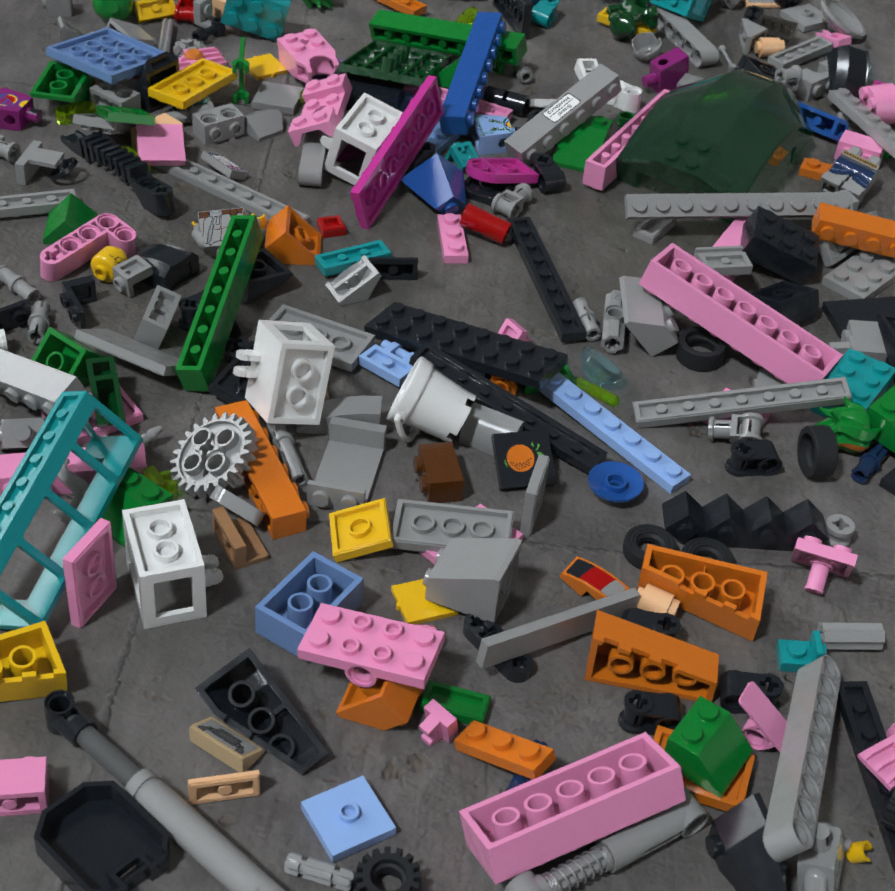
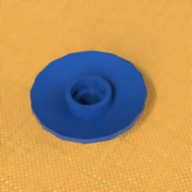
[587,461,644,503]

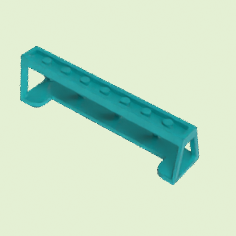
[0,391,143,630]

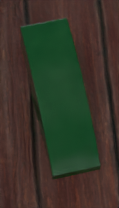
[86,356,126,428]

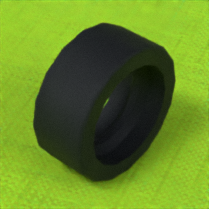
[675,327,727,372]
[797,425,838,478]

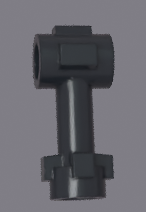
[192,17,225,42]

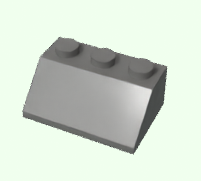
[619,276,679,357]

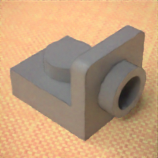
[193,0,216,29]
[112,255,153,298]

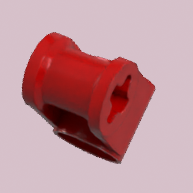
[174,0,195,24]

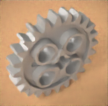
[170,412,258,499]

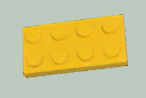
[148,58,237,110]

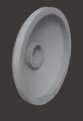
[820,0,866,39]

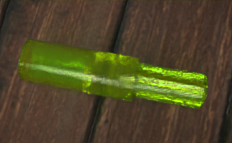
[575,377,619,407]

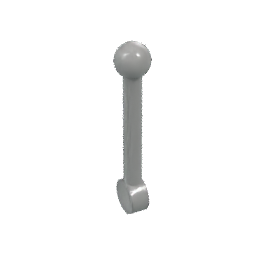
[718,45,736,71]

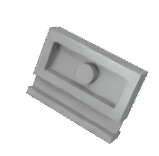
[694,245,753,276]

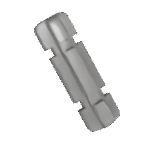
[284,852,355,891]

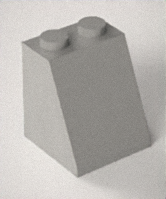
[423,538,522,622]

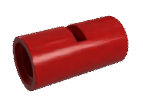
[459,203,512,245]

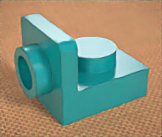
[445,141,479,172]
[775,630,827,672]

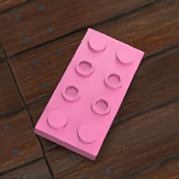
[297,603,445,689]

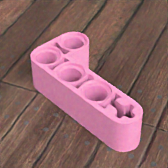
[40,213,136,282]

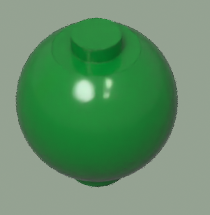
[92,0,134,22]

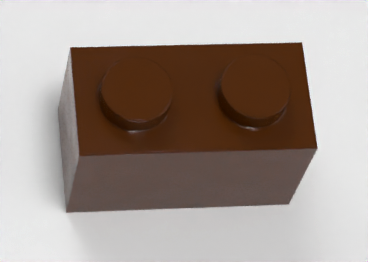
[413,442,464,503]

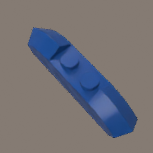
[755,87,849,141]

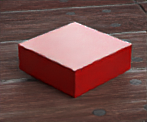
[316,215,346,238]

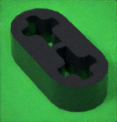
[744,6,764,25]

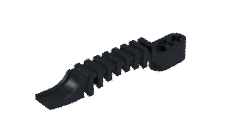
[60,130,176,216]

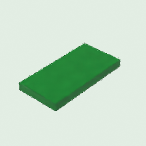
[96,105,155,126]

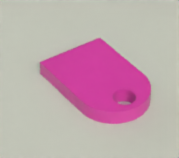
[466,158,539,184]

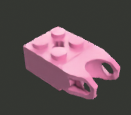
[277,29,339,83]

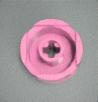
[859,83,895,125]

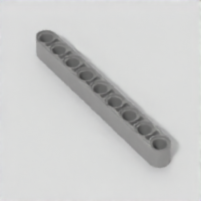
[763,655,841,863]

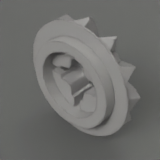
[173,38,207,57]

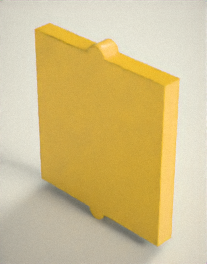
[246,53,288,80]
[391,579,459,624]

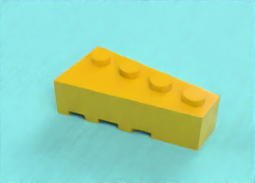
[0,621,68,702]

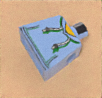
[471,114,521,155]

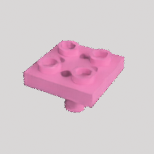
[791,536,858,595]

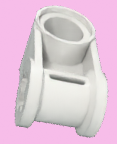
[607,80,642,114]

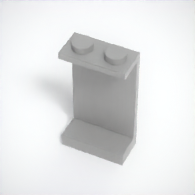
[307,416,387,510]

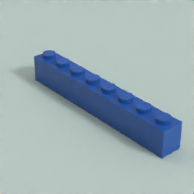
[440,12,506,135]

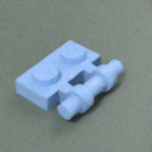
[358,340,415,387]

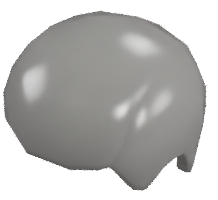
[632,32,663,61]

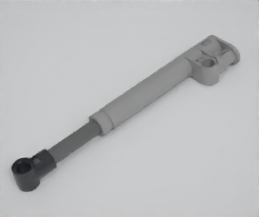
[44,690,286,891]

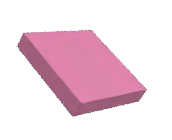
[135,124,186,166]

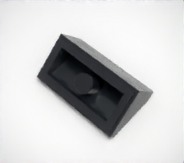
[368,257,418,280]

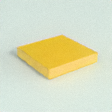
[329,498,394,563]

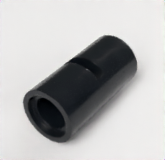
[483,86,529,117]

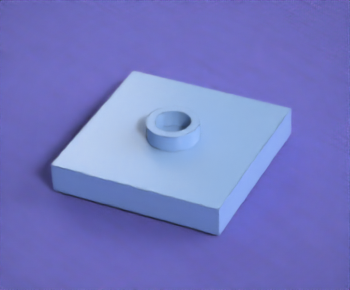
[301,776,396,863]

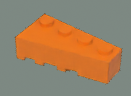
[637,544,768,642]
[584,610,719,702]

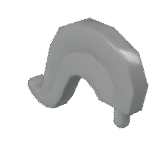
[53,459,89,524]

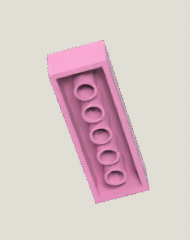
[459,732,686,885]

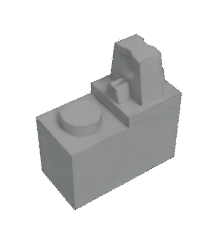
[829,320,887,362]

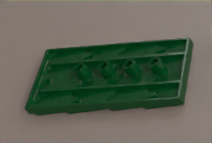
[338,40,452,86]

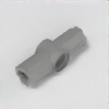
[601,290,625,353]

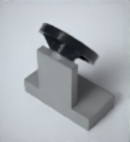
[15,140,78,186]

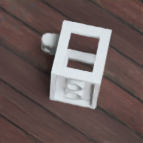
[320,93,403,185]
[233,320,335,425]
[122,499,224,629]

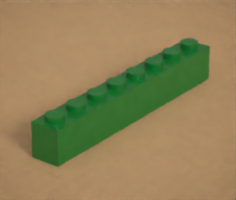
[369,9,527,66]
[175,215,264,391]

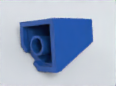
[401,153,466,214]

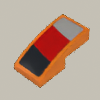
[559,556,630,600]

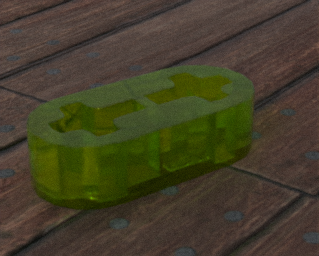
[55,101,97,125]

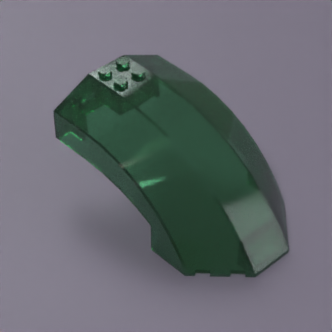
[616,69,813,224]

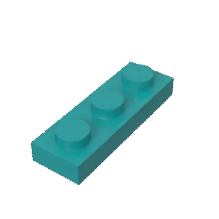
[314,240,392,277]

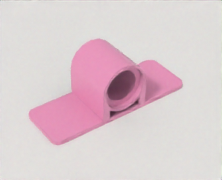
[739,681,787,752]

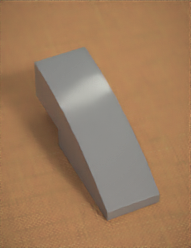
[296,395,382,435]

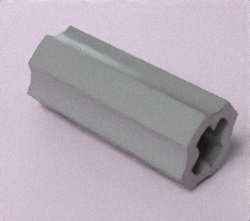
[816,622,885,650]

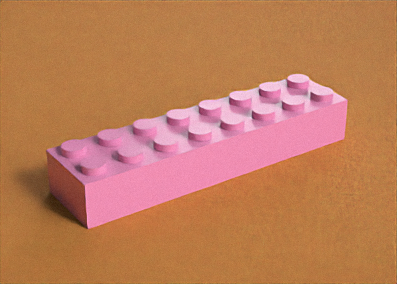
[639,243,843,384]

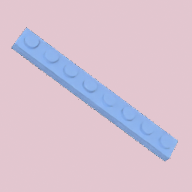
[537,372,691,494]

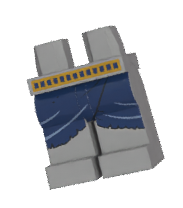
[818,146,881,206]

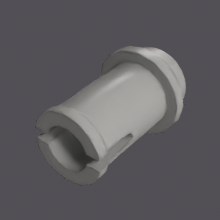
[512,61,533,83]

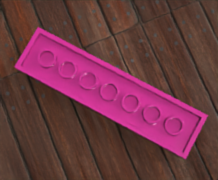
[350,75,444,230]

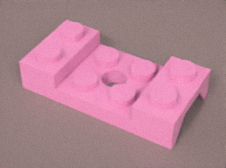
[288,73,352,147]

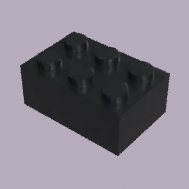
[740,206,820,285]

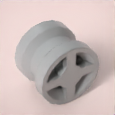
[823,514,855,548]

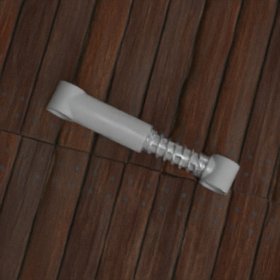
[504,788,710,891]

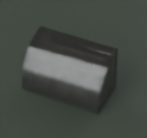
[757,14,798,44]

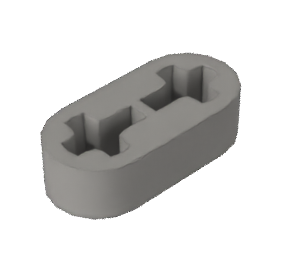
[209,485,265,527]

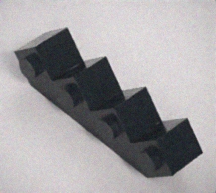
[662,491,829,551]

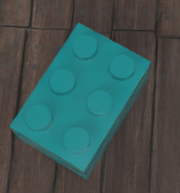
[221,0,291,42]
[811,348,895,418]

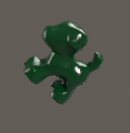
[606,0,658,41]

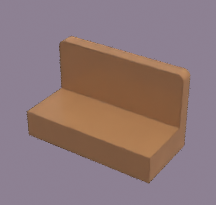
[212,506,268,570]

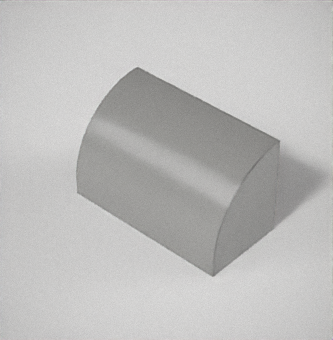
[459,402,524,456]

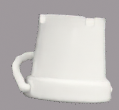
[387,356,476,443]

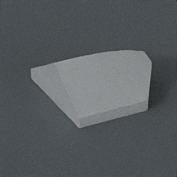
[244,109,283,142]
[325,255,381,306]

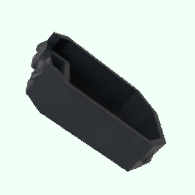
[334,69,405,111]
[34,781,170,891]

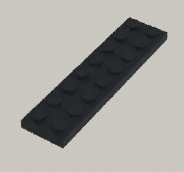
[364,302,568,390]

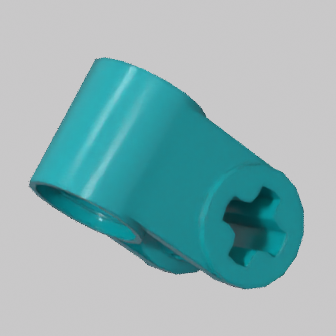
[531,0,559,28]

